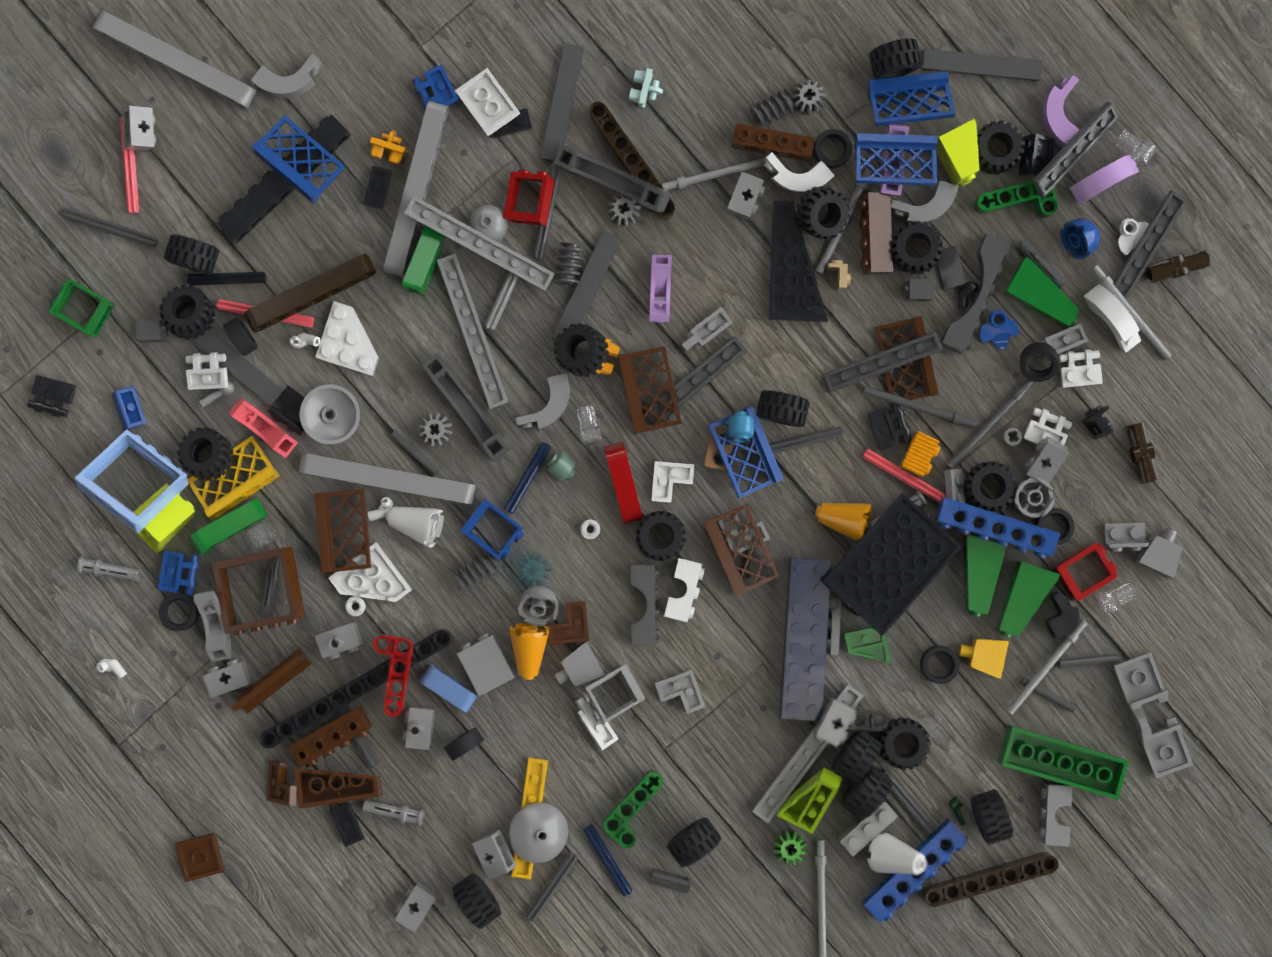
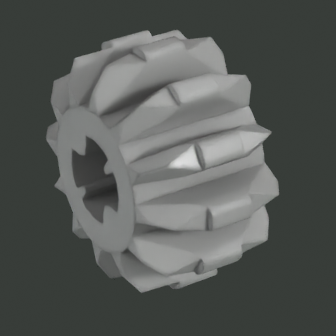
[792,79,826,114]
[607,193,641,227]
[419,413,453,447]

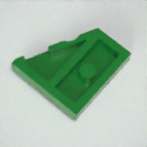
[843,627,891,664]

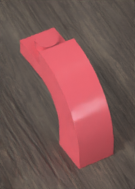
[229,398,298,458]

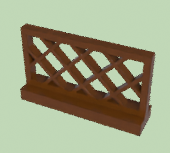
[875,316,939,404]
[618,346,682,434]
[314,489,372,574]
[703,504,780,596]
[231,649,312,714]

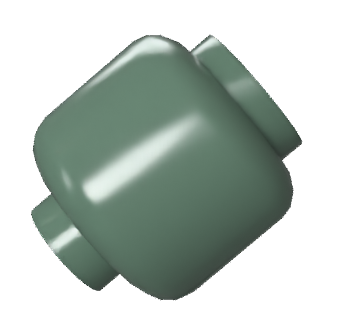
[546,452,575,482]

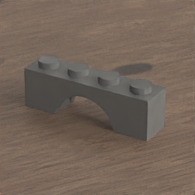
[631,564,659,645]

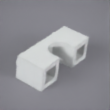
[664,558,705,622]

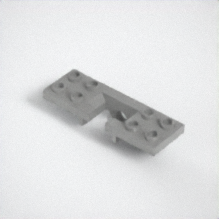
[1112,652,1193,779]

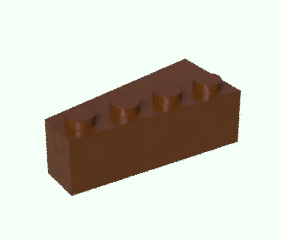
[294,768,383,809]

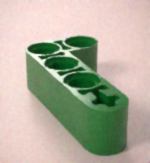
[974,181,1058,218]
[188,498,268,557]
[604,770,663,849]

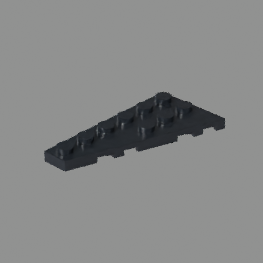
[769,201,828,322]

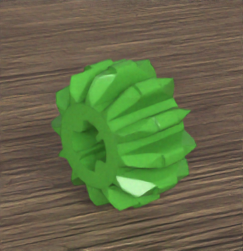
[773,831,807,866]

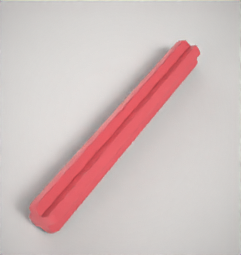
[120,116,139,214]
[217,299,314,328]
[862,449,946,503]

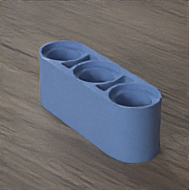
[419,664,478,712]

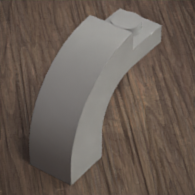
[250,54,322,98]
[891,181,959,224]
[516,373,570,430]
[194,591,231,662]

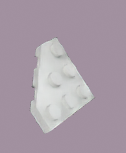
[315,301,379,376]
[328,542,412,602]

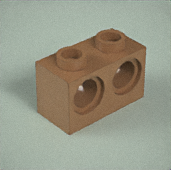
[703,427,735,471]

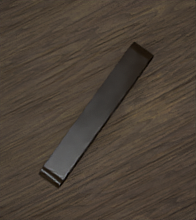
[589,101,675,220]
[244,254,377,333]
[922,852,1059,907]

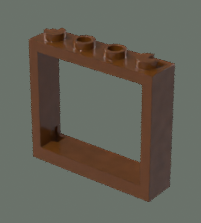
[212,547,305,636]

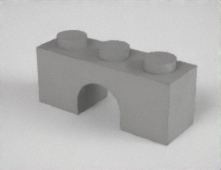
[1038,782,1072,847]
[837,801,898,856]

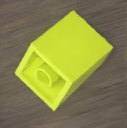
[936,119,979,187]
[133,483,195,554]

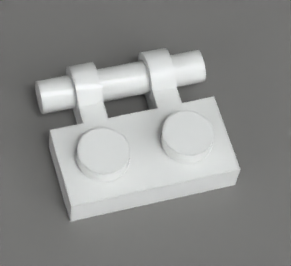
[1059,349,1103,388]
[186,352,228,390]
[1022,407,1072,445]

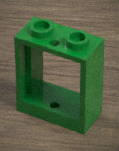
[49,278,115,338]

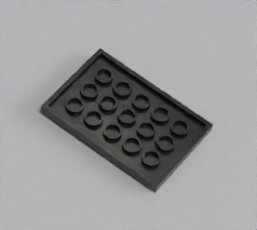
[822,492,962,636]

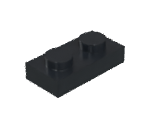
[493,108,532,138]
[363,166,393,210]
[330,801,365,847]

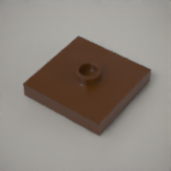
[175,832,225,882]

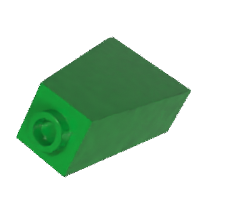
[402,226,445,296]
[1003,257,1079,328]
[964,535,1007,617]
[995,561,1060,638]

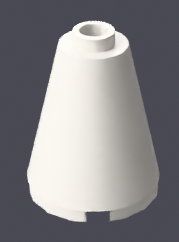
[386,506,444,548]
[868,833,926,874]

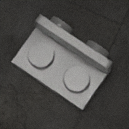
[1103,523,1148,552]

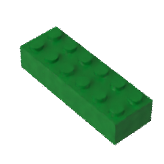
[997,724,1129,800]

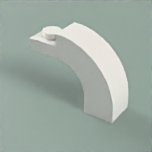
[763,152,835,192]
[1084,284,1141,353]

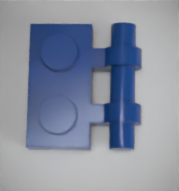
[412,64,460,110]
[158,550,200,595]

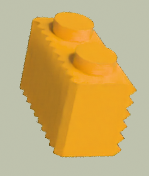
[899,431,941,478]

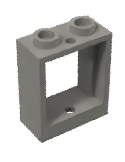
[581,664,646,724]

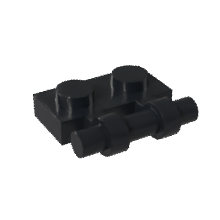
[27,375,77,417]
[268,385,305,436]
[867,404,912,451]

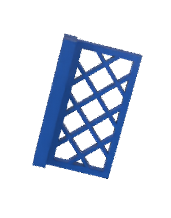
[868,71,955,126]
[252,115,345,204]
[854,133,938,186]
[707,406,783,499]

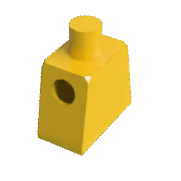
[958,638,1009,679]

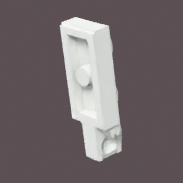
[575,697,618,751]

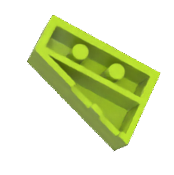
[776,768,842,834]

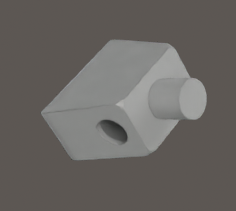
[1134,528,1182,578]
[555,641,605,686]

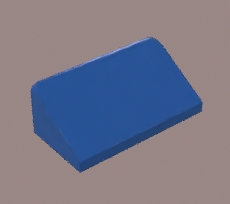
[112,386,147,431]

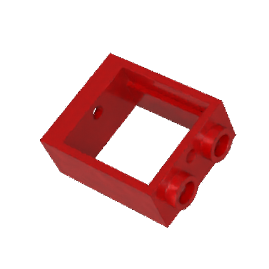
[503,169,555,227]
[1052,542,1118,602]

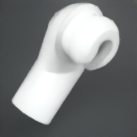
[290,333,320,348]
[368,497,393,521]
[96,659,127,679]

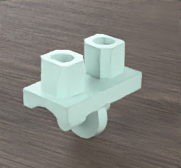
[629,68,663,108]

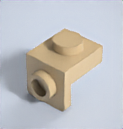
[826,260,851,290]

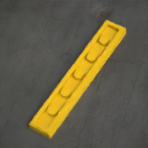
[511,757,548,880]

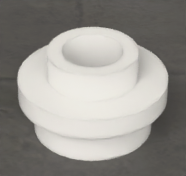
[580,519,600,539]
[345,596,366,616]

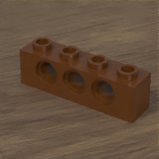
[731,123,814,162]

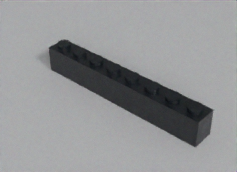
[217,114,351,244]

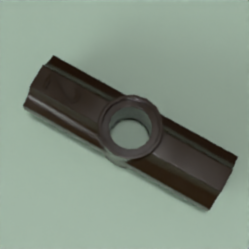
[1146,250,1210,283]
[1126,422,1159,484]

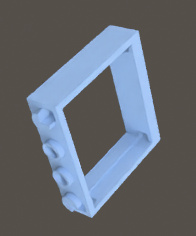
[75,430,188,534]

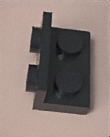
[1019,134,1055,176]
[1081,405,1113,439]

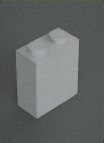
[457,633,516,696]

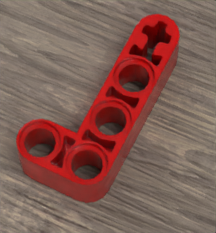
[604,442,643,524]
[373,634,413,717]

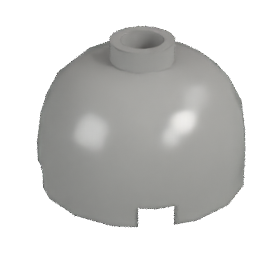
[469,205,508,242]
[1013,478,1055,517]
[518,586,558,626]

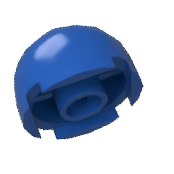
[1060,218,1100,260]

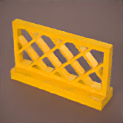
[188,436,280,520]

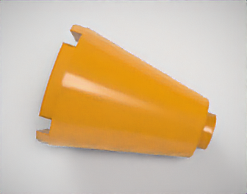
[815,503,872,542]
[509,623,549,680]

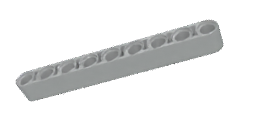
[92,10,257,109]
[384,101,449,277]
[299,453,476,505]

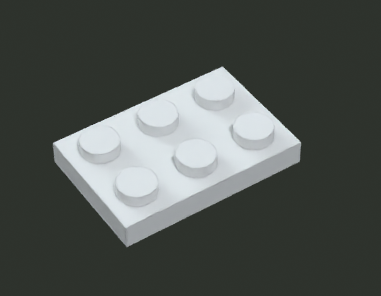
[455,68,520,136]

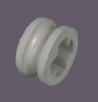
[1003,428,1022,446]

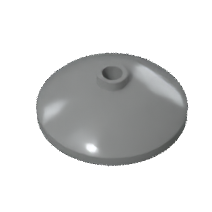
[299,384,360,444]
[509,802,568,863]

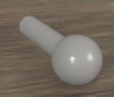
[199,381,234,408]

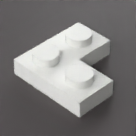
[652,461,694,503]

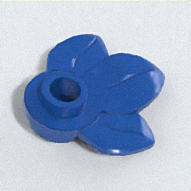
[980,310,1019,350]

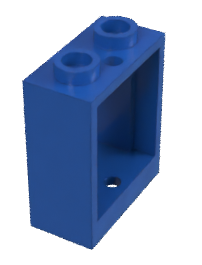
[460,499,524,560]

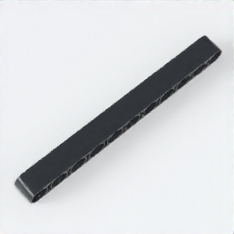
[259,629,453,749]

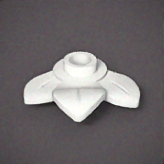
[1118,218,1149,255]

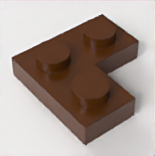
[548,601,590,645]
[266,760,297,806]

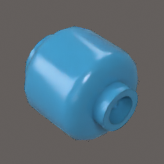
[728,411,754,442]

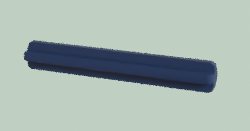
[504,442,551,514]
[584,824,632,897]

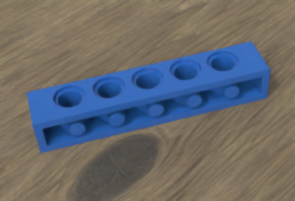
[934,497,1060,559]
[862,818,967,923]

